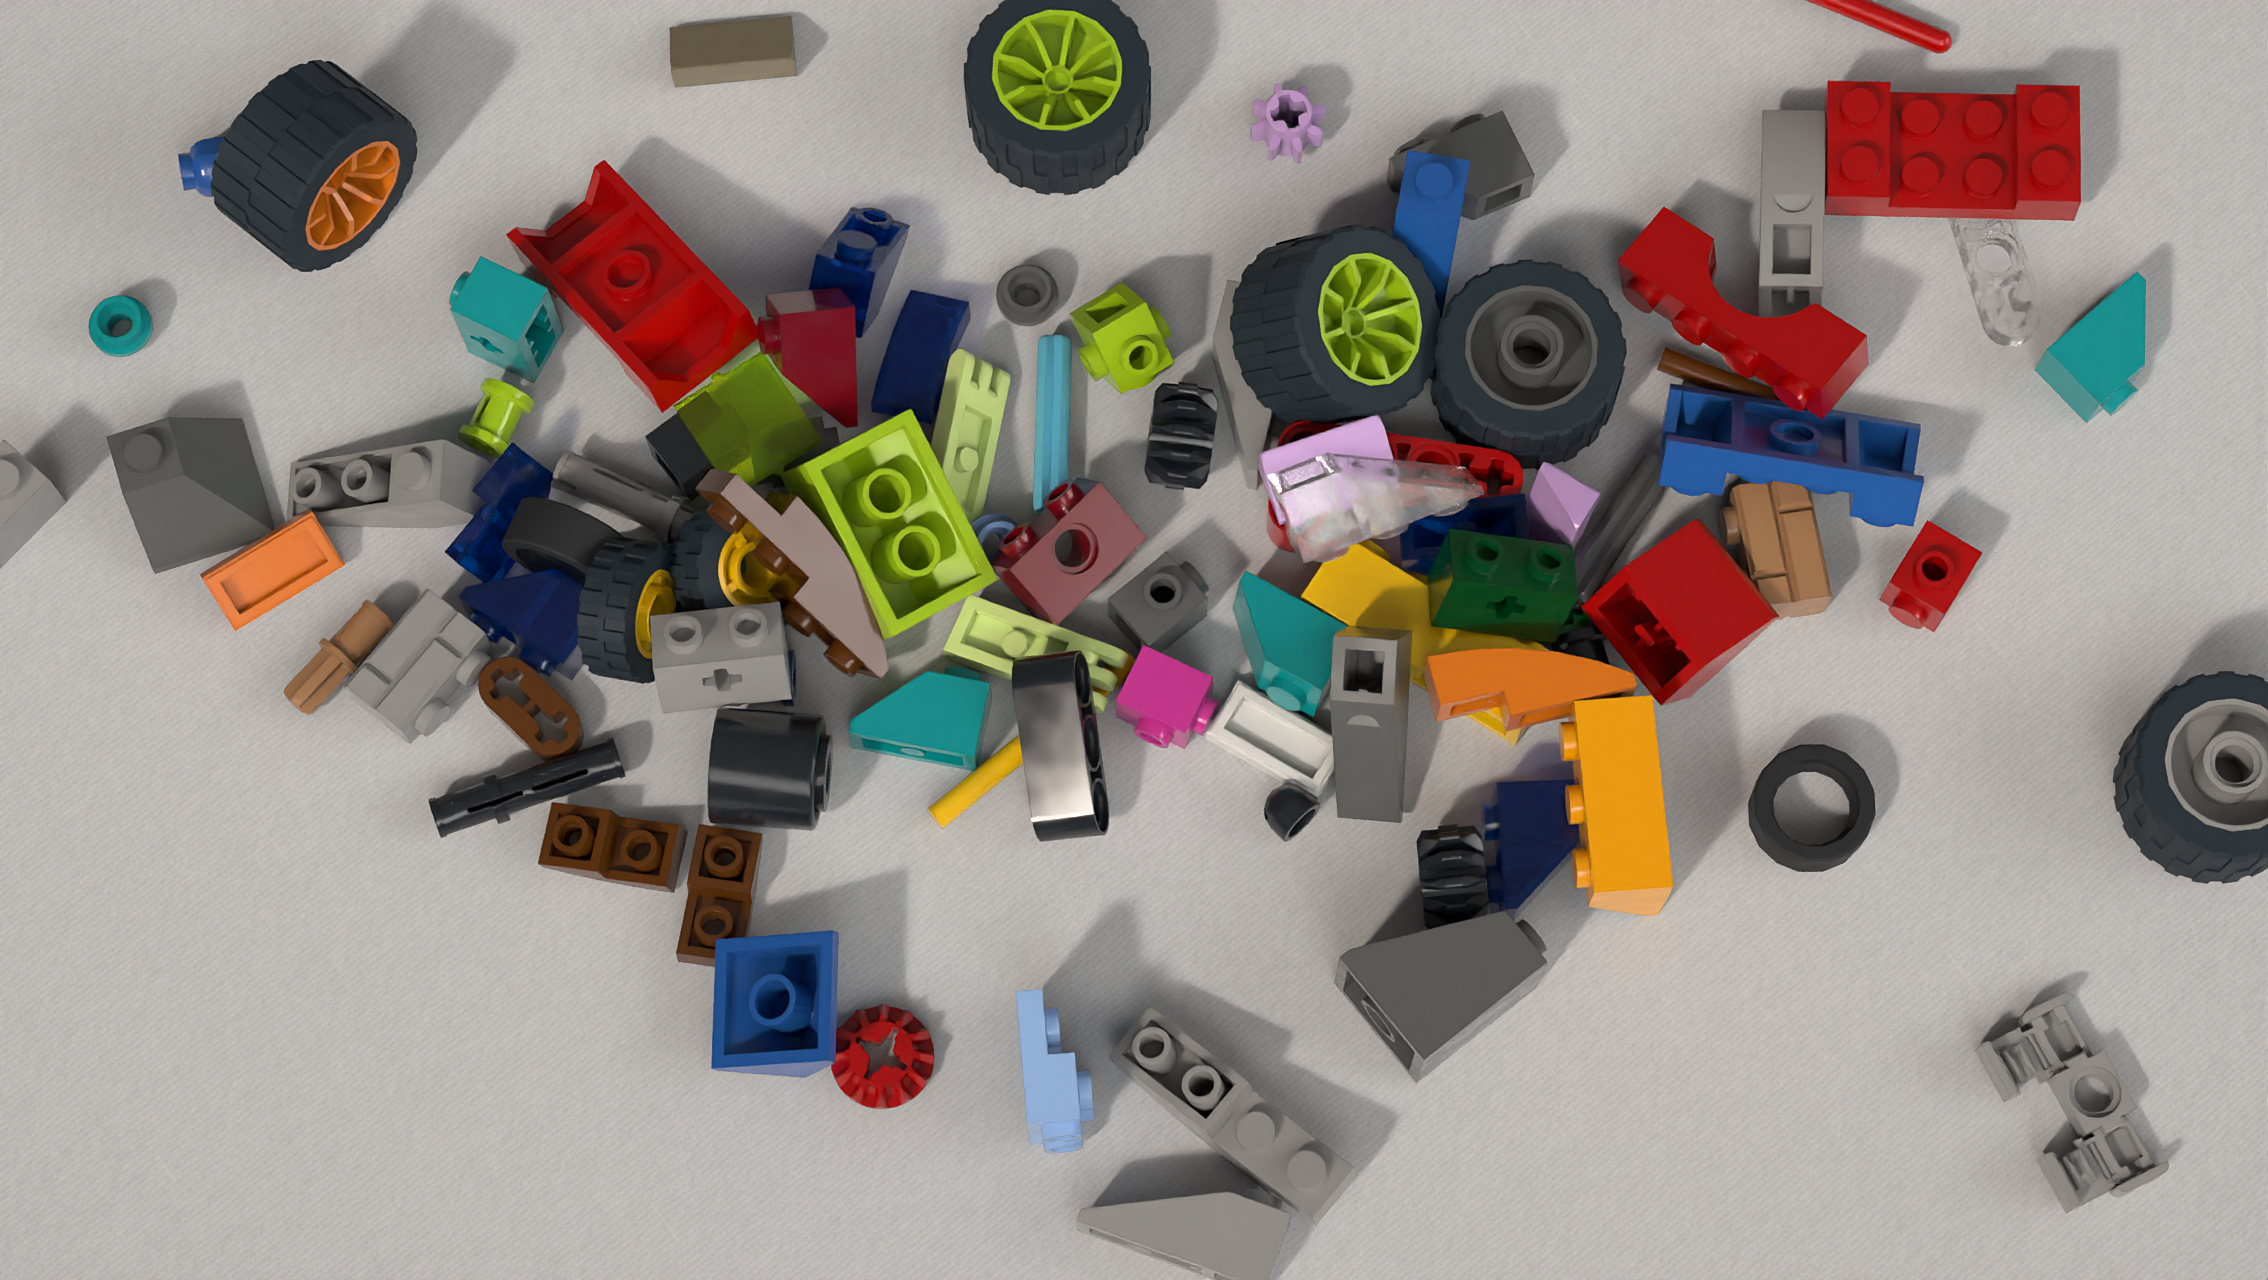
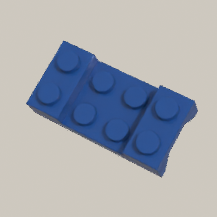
[1658,383,1924,527]

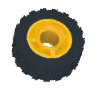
[669,504,787,627]
[577,536,684,684]

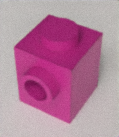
[1116,645,1219,749]

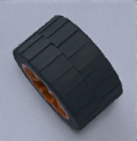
[211,60,417,272]

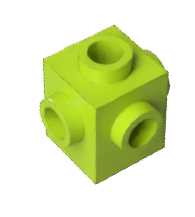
[1069,282,1175,395]

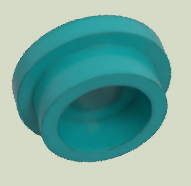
[88,295,153,357]

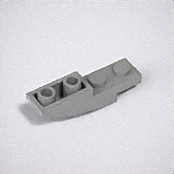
[1758,110,1825,317]
[1108,1006,1358,1225]

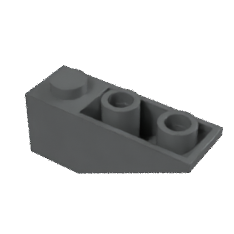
[1330,626,1412,823]

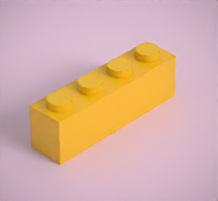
[1301,534,1549,746]

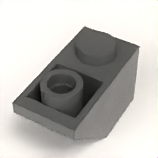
[1386,110,1535,220]

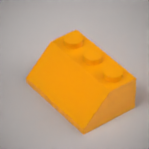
[1559,695,1673,916]

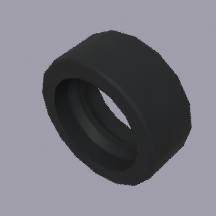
[502,496,624,593]
[1748,744,1876,872]

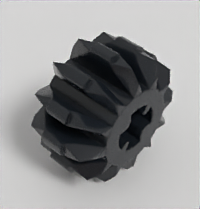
[1144,381,1218,490]
[1416,824,1490,930]

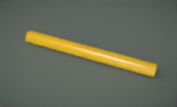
[927,649,1136,829]

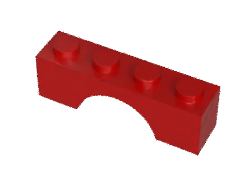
[1618,207,1869,420]

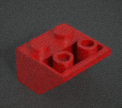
[1581,518,1780,706]

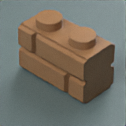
[1719,481,1832,620]

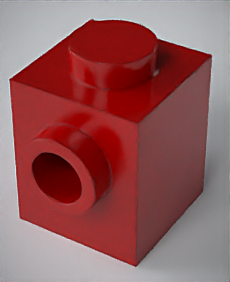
[1879,520,1983,632]

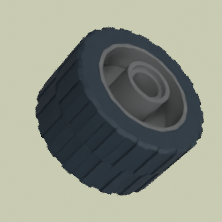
[1430,259,1627,470]

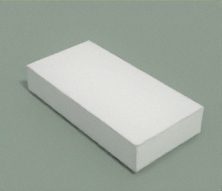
[1206,680,1334,801]

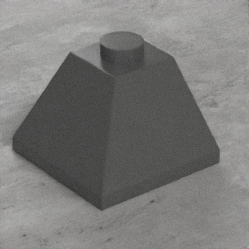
[106,417,275,574]

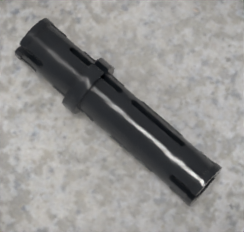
[428,738,626,838]

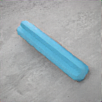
[1033,335,1072,515]

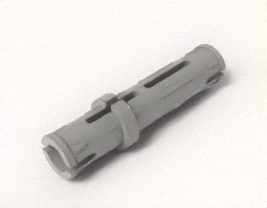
[551,450,698,543]

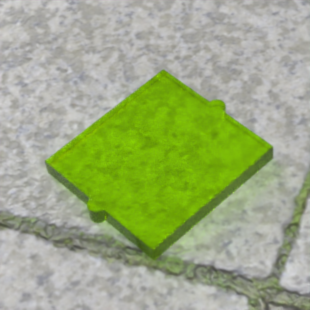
[673,351,822,487]

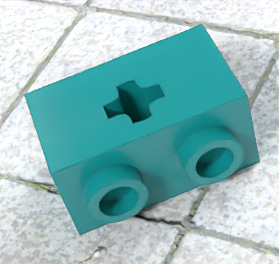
[449,256,564,383]

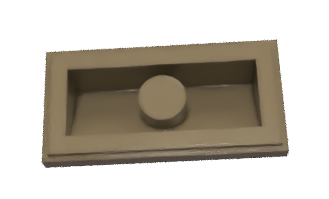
[670,16,797,88]

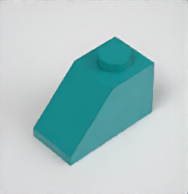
[2035,272,2146,423]
[1232,571,1348,718]
[848,667,992,771]

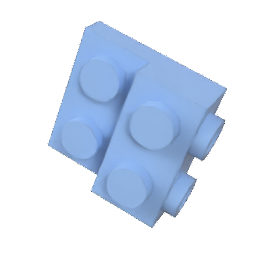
[1016,989,1094,1153]

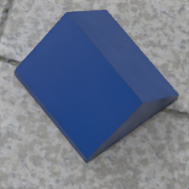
[711,930,839,1078]

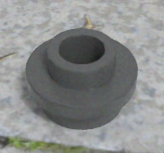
[996,265,1059,326]

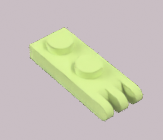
[930,349,1010,523]
[943,595,1128,714]

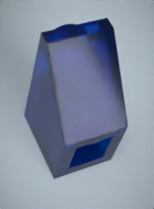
[808,207,910,338]
[459,568,584,681]
[1482,779,1579,921]

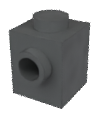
[1108,551,1209,653]

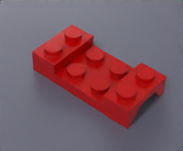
[1823,80,2081,221]
[506,160,758,413]

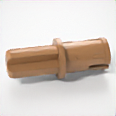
[283,599,395,715]

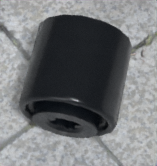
[707,707,833,831]

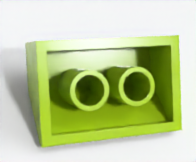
[780,409,998,640]

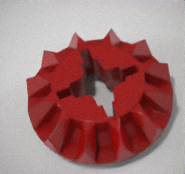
[831,1003,935,1109]

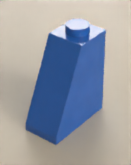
[1392,150,1470,318]

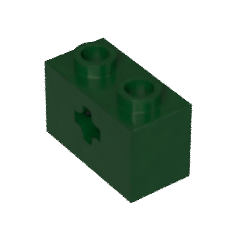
[1427,528,1578,643]

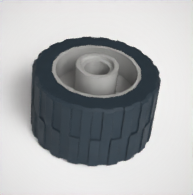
[2113,671,2268,884]

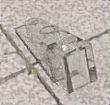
[1267,453,1484,563]

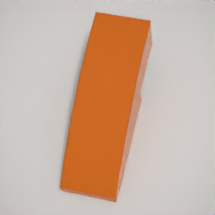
[1423,648,1637,732]

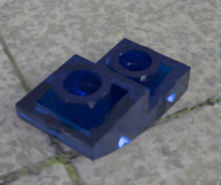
[871,289,971,424]
[445,442,554,590]

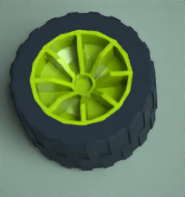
[963,0,1151,195]
[1230,224,1441,424]

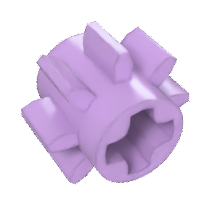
[1250,83,1326,163]

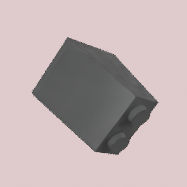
[1334,911,1548,1084]

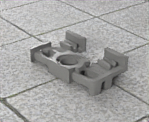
[1975,993,2169,1213]

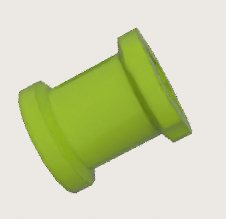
[458,378,535,460]

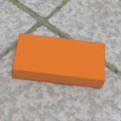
[200,508,345,631]

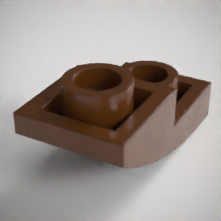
[538,802,688,893]
[676,824,763,967]

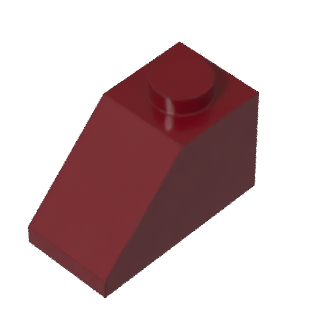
[757,287,858,428]

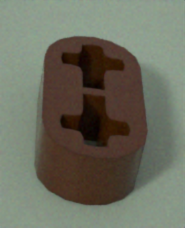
[478,657,584,761]

